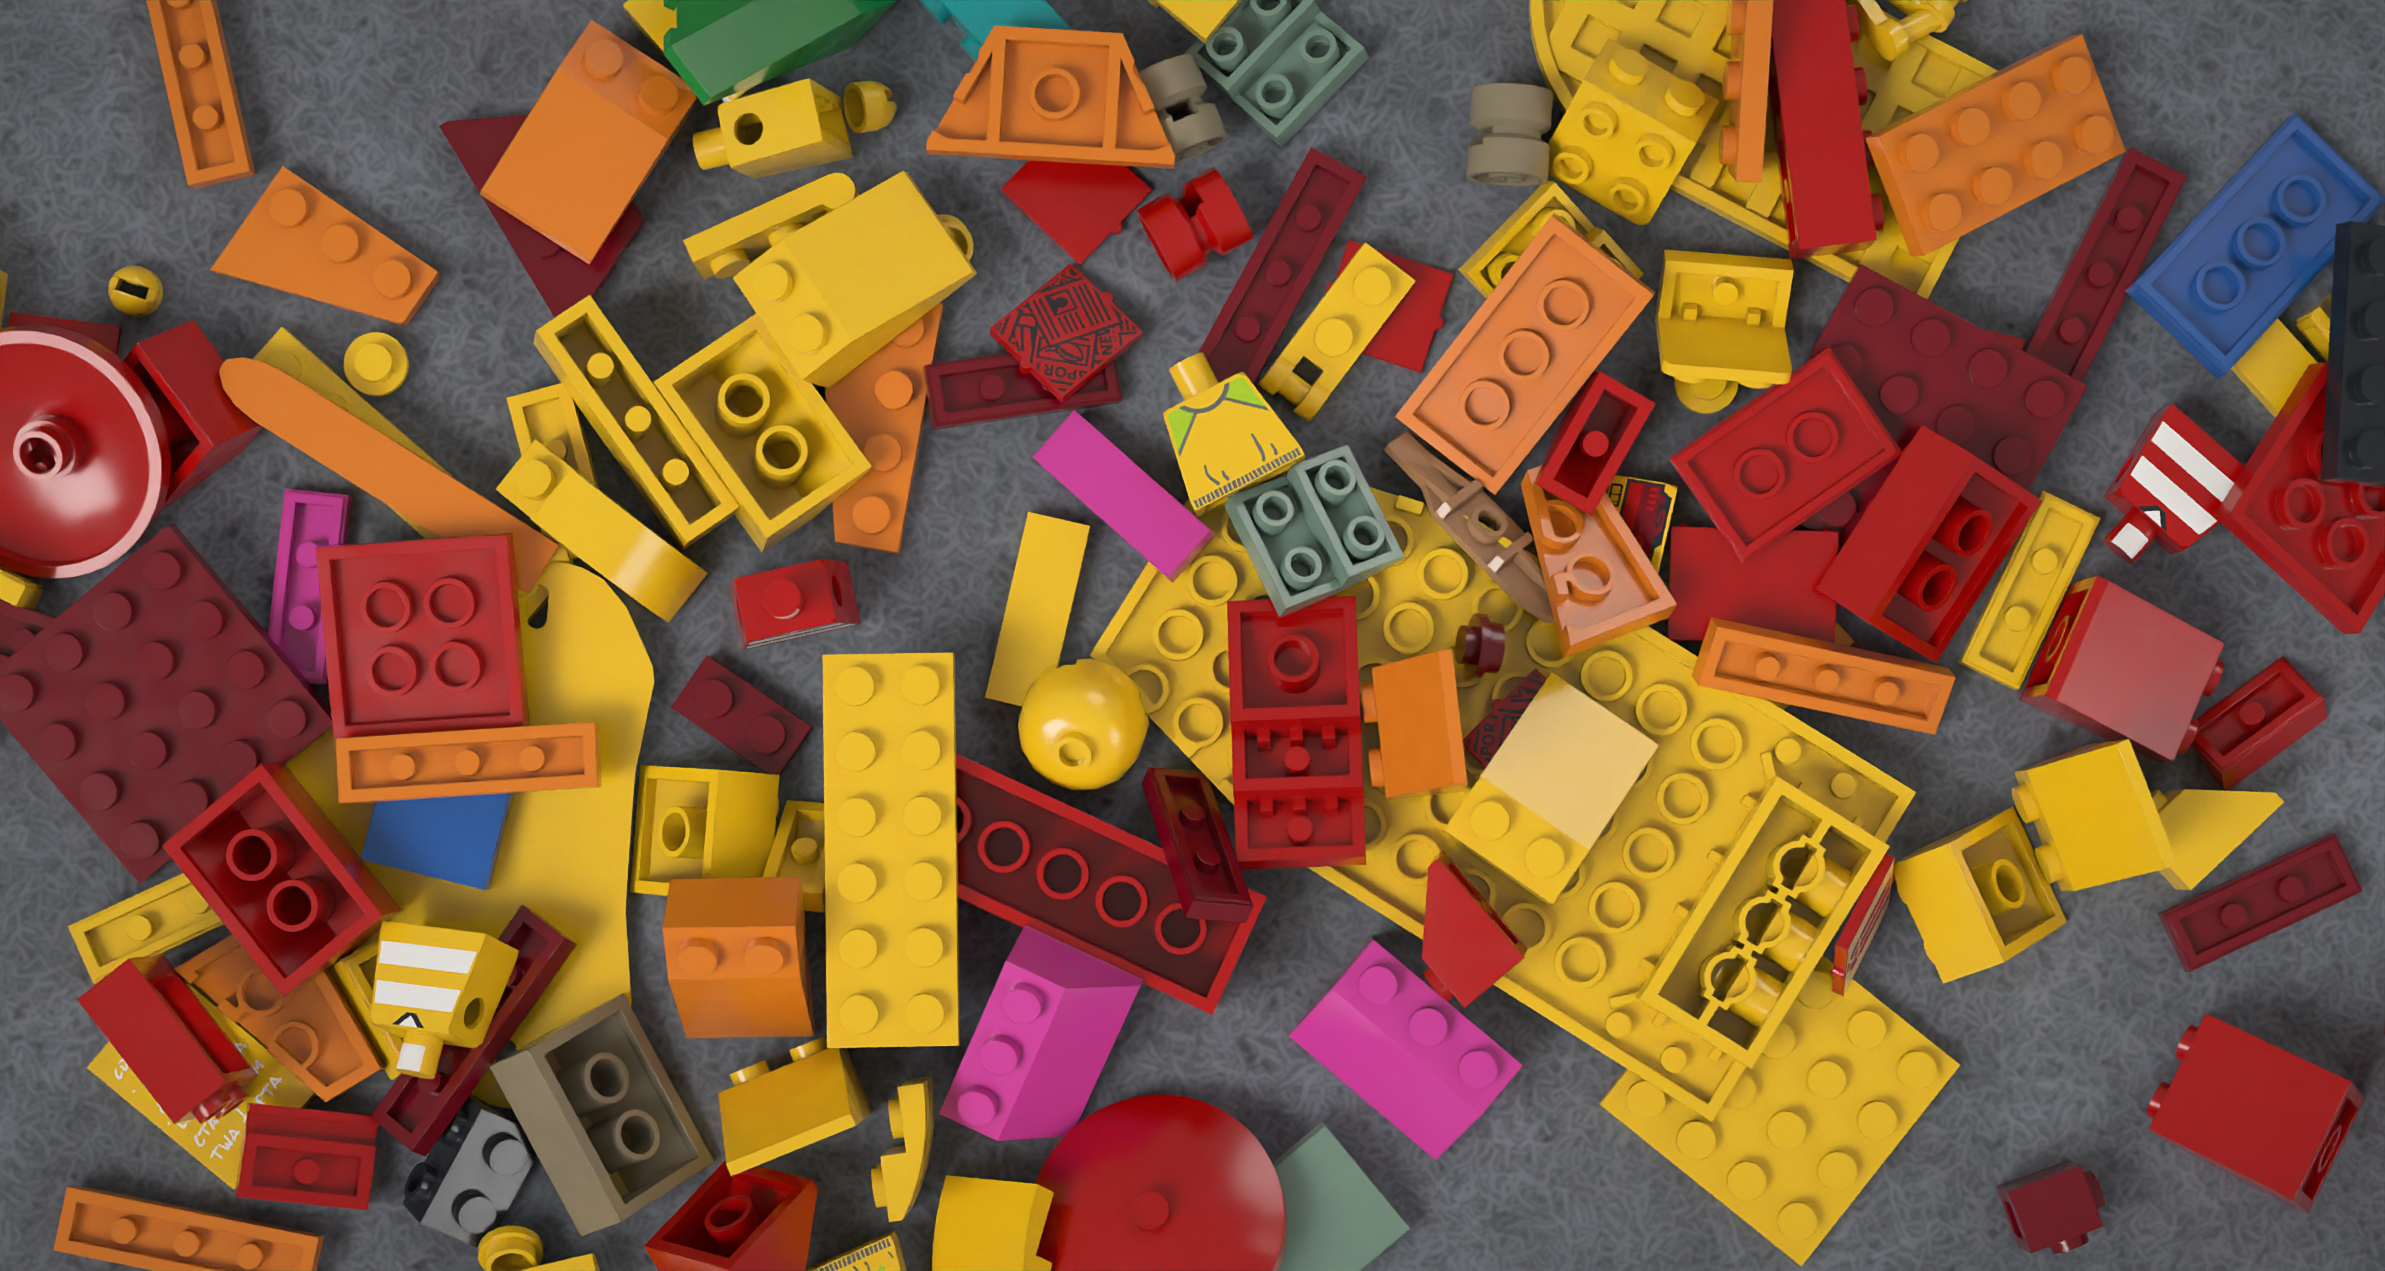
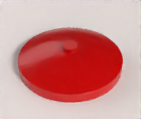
[0,324,171,578]
[1035,1094,1288,1271]

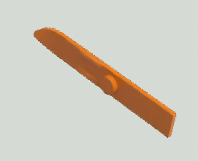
[219,357,560,594]

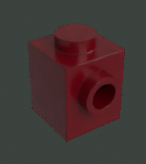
[1996,1160,2105,1254]

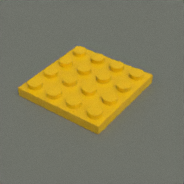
[1598,955,1960,1267]

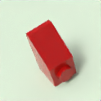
[1534,371,1656,516]
[1422,850,1528,1008]

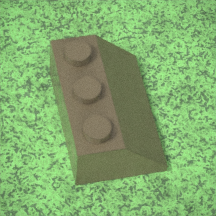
[489,993,714,1236]

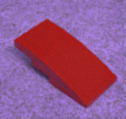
[1227,596,1366,870]

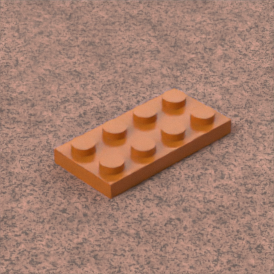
[1865,34,2126,256]
[1395,213,1656,495]

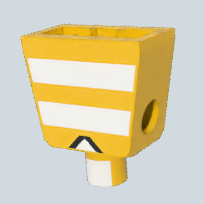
[370,921,519,1079]

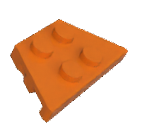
[926,26,1175,169]

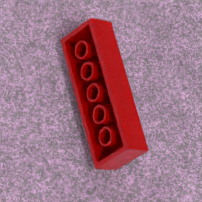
[956,753,1267,1015]

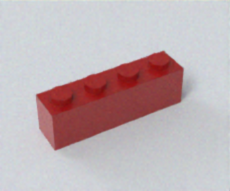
[1768,0,1884,259]

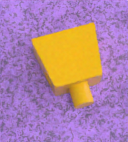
[693,78,853,179]

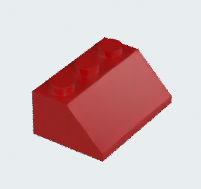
[1816,424,2042,663]
[162,762,403,997]

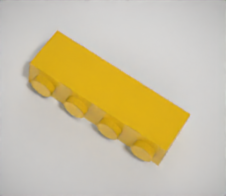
[533,295,740,552]

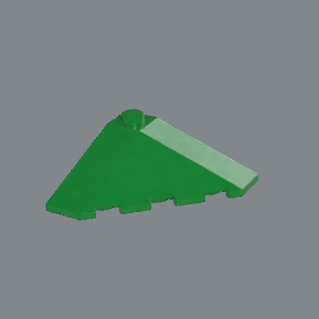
[664,0,897,105]

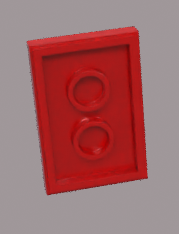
[1668,347,1902,564]

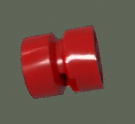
[1136,167,1254,282]

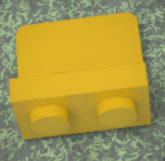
[1548,38,1719,225]
[1655,249,1794,389]

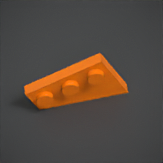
[174,934,386,1102]

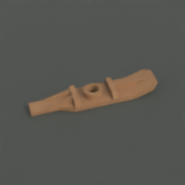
[1384,431,1554,623]

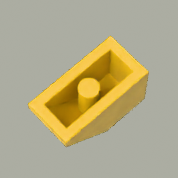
[2150,789,2284,890]

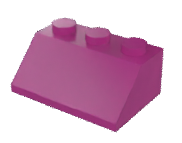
[939,925,1143,1141]
[1288,938,1523,1160]

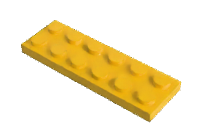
[822,652,960,1048]

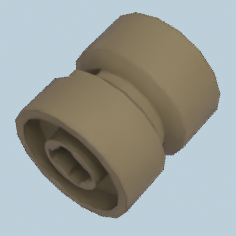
[1138,54,1229,171]
[1466,83,1553,187]

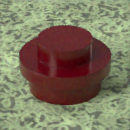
[1455,613,1505,679]

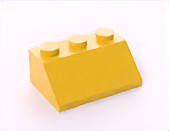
[653,313,872,553]

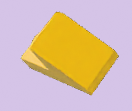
[762,800,825,912]

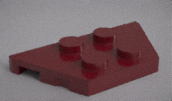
[439,115,645,318]

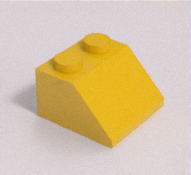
[630,765,780,896]
[1893,807,2067,984]

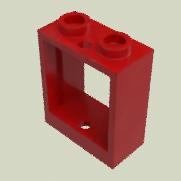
[77,955,258,1124]

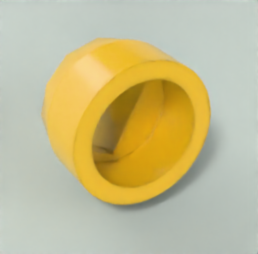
[843,81,897,133]
[108,265,163,317]

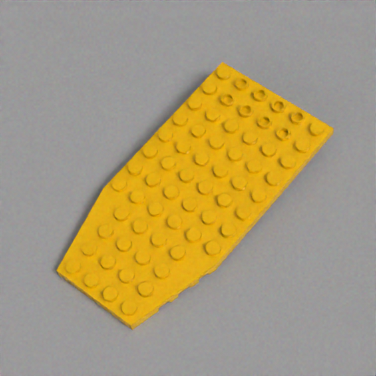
[1090,471,1916,1122]

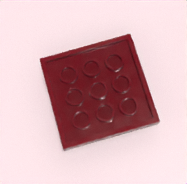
[1801,264,2088,547]
[0,524,332,885]

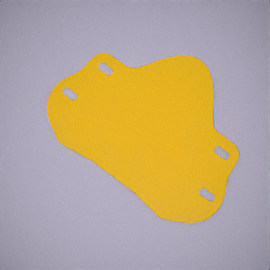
[286,561,654,1109]

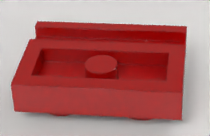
[234,1103,379,1210]

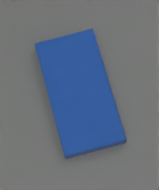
[2125,112,2385,379]

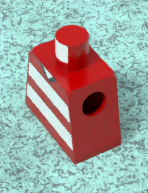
[2103,404,2245,564]
[729,559,861,651]

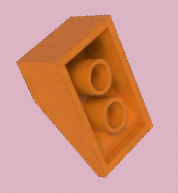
[480,19,698,265]
[1360,649,1467,800]
[662,877,815,1038]

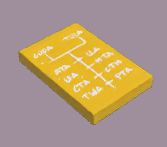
[87,967,316,1190]

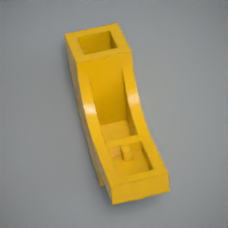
[496,439,708,623]

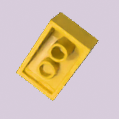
[733,171,977,388]
[1442,672,1659,905]
[2011,739,2178,891]
[718,1036,872,1176]

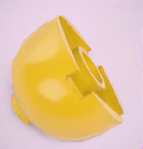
[1018,659,1149,790]

